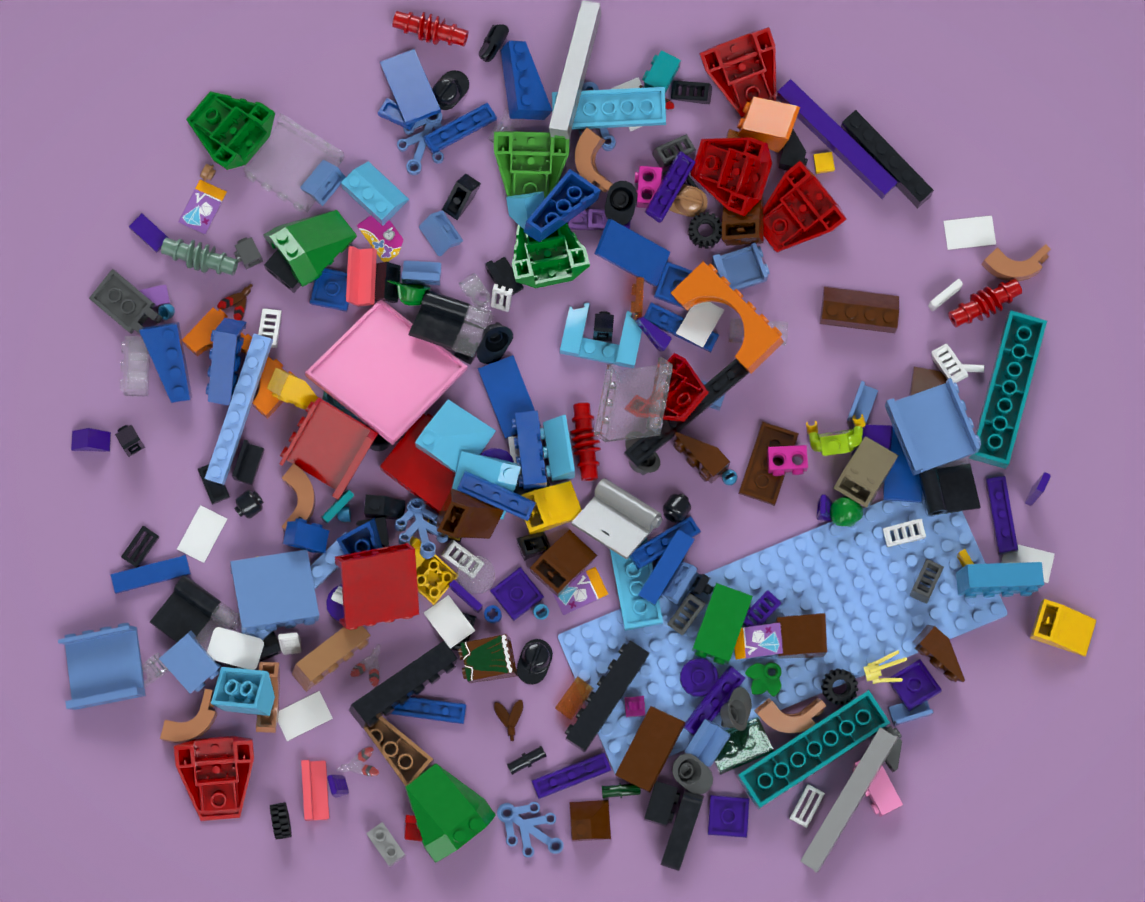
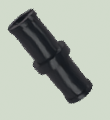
[507,746,547,775]

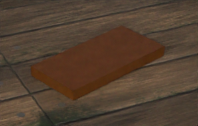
[738,421,799,506]
[615,706,686,793]

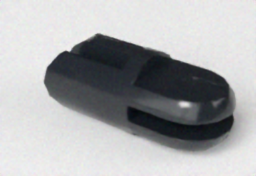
[479,24,509,62]

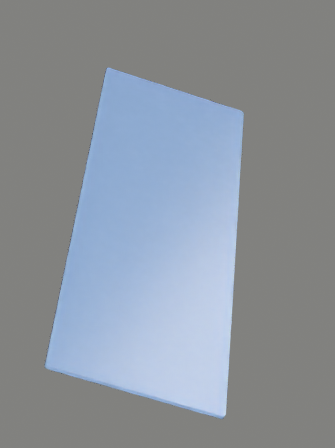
[558,494,1007,774]

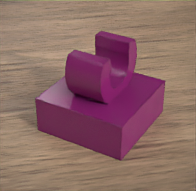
[624,696,646,718]

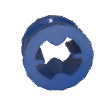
[484,605,502,624]

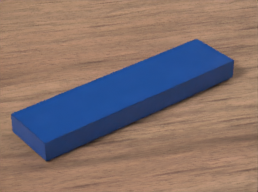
[423,103,497,154]
[644,303,719,353]
[457,471,536,521]
[630,516,701,570]
[638,529,695,606]
[110,555,191,594]
[391,697,466,724]

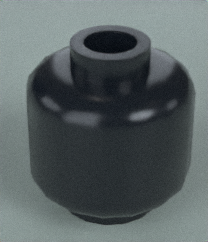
[234,490,264,519]
[663,494,691,523]

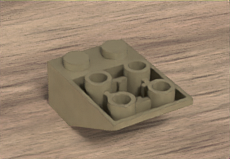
[834,436,899,508]

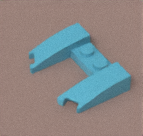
[560,303,642,369]

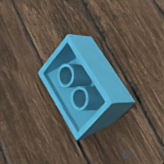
[341,161,409,226]
[540,415,575,482]
[211,667,275,716]

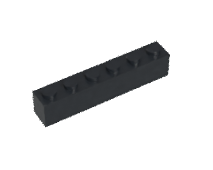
[841,110,934,209]
[564,640,650,752]
[349,641,458,729]

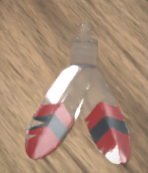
[350,644,381,687]
[336,747,379,777]

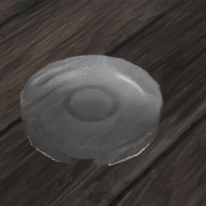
[457,556,495,594]

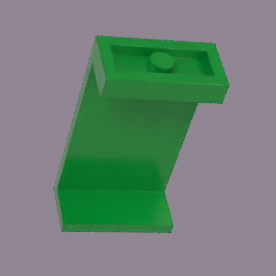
[692,583,753,665]

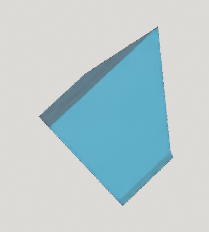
[506,191,545,229]

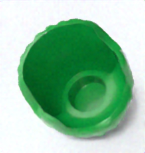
[830,496,863,527]

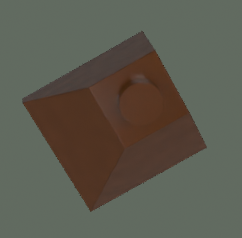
[569,800,611,842]

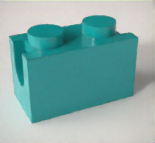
[642,50,681,93]

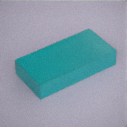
[320,490,354,523]

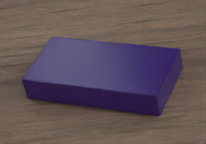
[129,213,169,253]
[449,580,483,613]

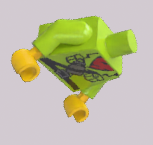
[806,414,866,456]

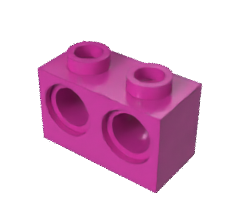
[635,166,662,208]
[767,445,808,476]

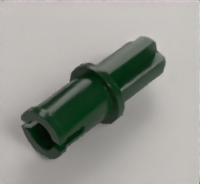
[602,783,641,798]

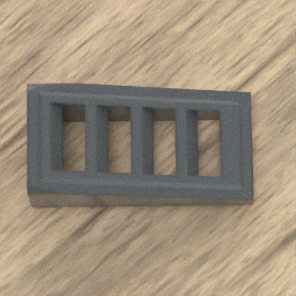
[652,134,696,168]
[910,559,944,604]
[667,592,706,636]

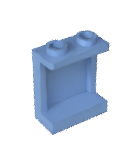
[711,242,770,291]
[159,631,222,693]

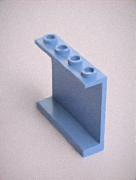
[885,378,981,476]
[230,549,319,635]
[58,623,146,710]

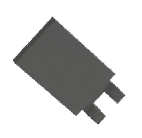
[89,269,163,335]

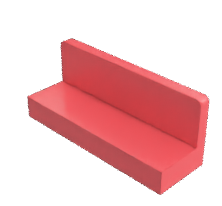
[346,246,377,307]
[301,760,329,821]

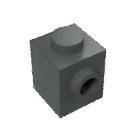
[234,237,263,270]

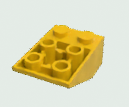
[267,368,318,410]
[521,481,582,535]
[410,536,459,605]
[1030,599,1096,657]

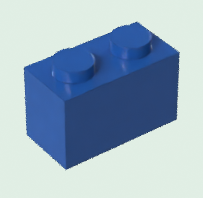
[283,518,329,553]

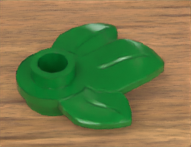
[745,662,782,697]

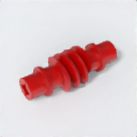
[392,11,469,47]
[948,279,1022,327]
[570,403,601,481]

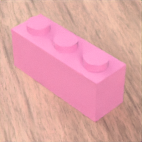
[852,760,903,817]

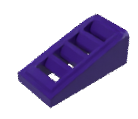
[635,317,672,351]
[817,494,832,521]
[743,590,782,627]
[327,775,349,798]

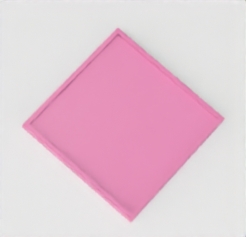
[305,300,468,445]

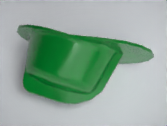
[387,280,431,306]

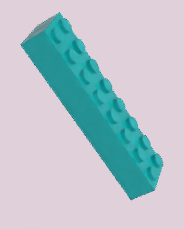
[969,310,1047,469]
[737,690,890,810]

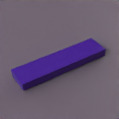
[645,151,696,223]
[1025,472,1051,506]
[986,476,1018,554]
[684,665,745,737]
[532,752,611,799]

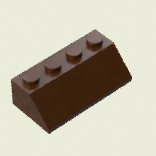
[820,287,899,334]

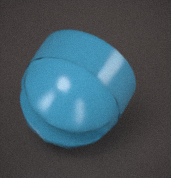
[158,304,175,320]
[722,469,737,485]
[337,507,351,523]
[533,604,549,620]

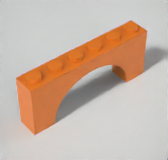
[671,261,784,374]
[182,307,294,419]

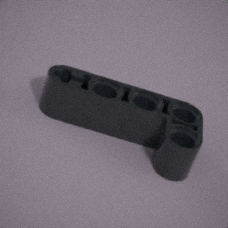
[660,789,704,871]

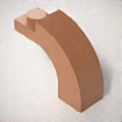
[575,128,613,193]
[981,244,1051,281]
[282,463,315,531]
[256,662,280,733]
[160,689,217,743]
[754,697,826,733]

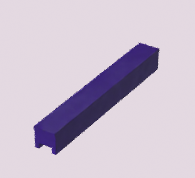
[777,79,898,199]

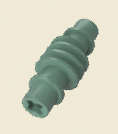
[161,238,238,276]

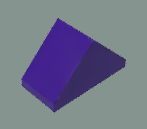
[71,428,111,452]

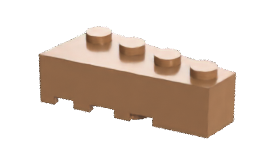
[292,626,371,692]
[364,716,434,786]

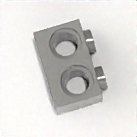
[366,822,406,867]

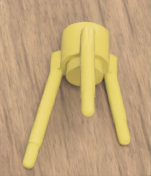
[863,650,907,684]

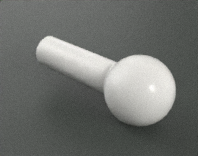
[948,362,984,375]

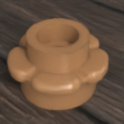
[200,164,216,181]

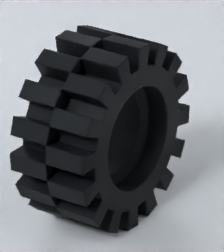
[688,212,722,249]
[821,668,858,705]
[270,802,292,840]

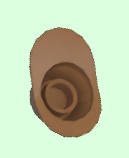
[669,184,708,217]

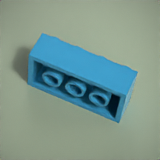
[956,562,1044,598]

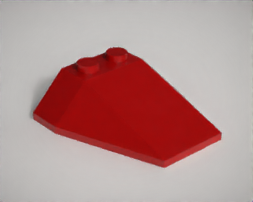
[699,27,776,118]
[690,137,772,216]
[763,161,847,253]
[625,353,709,422]
[174,736,254,821]

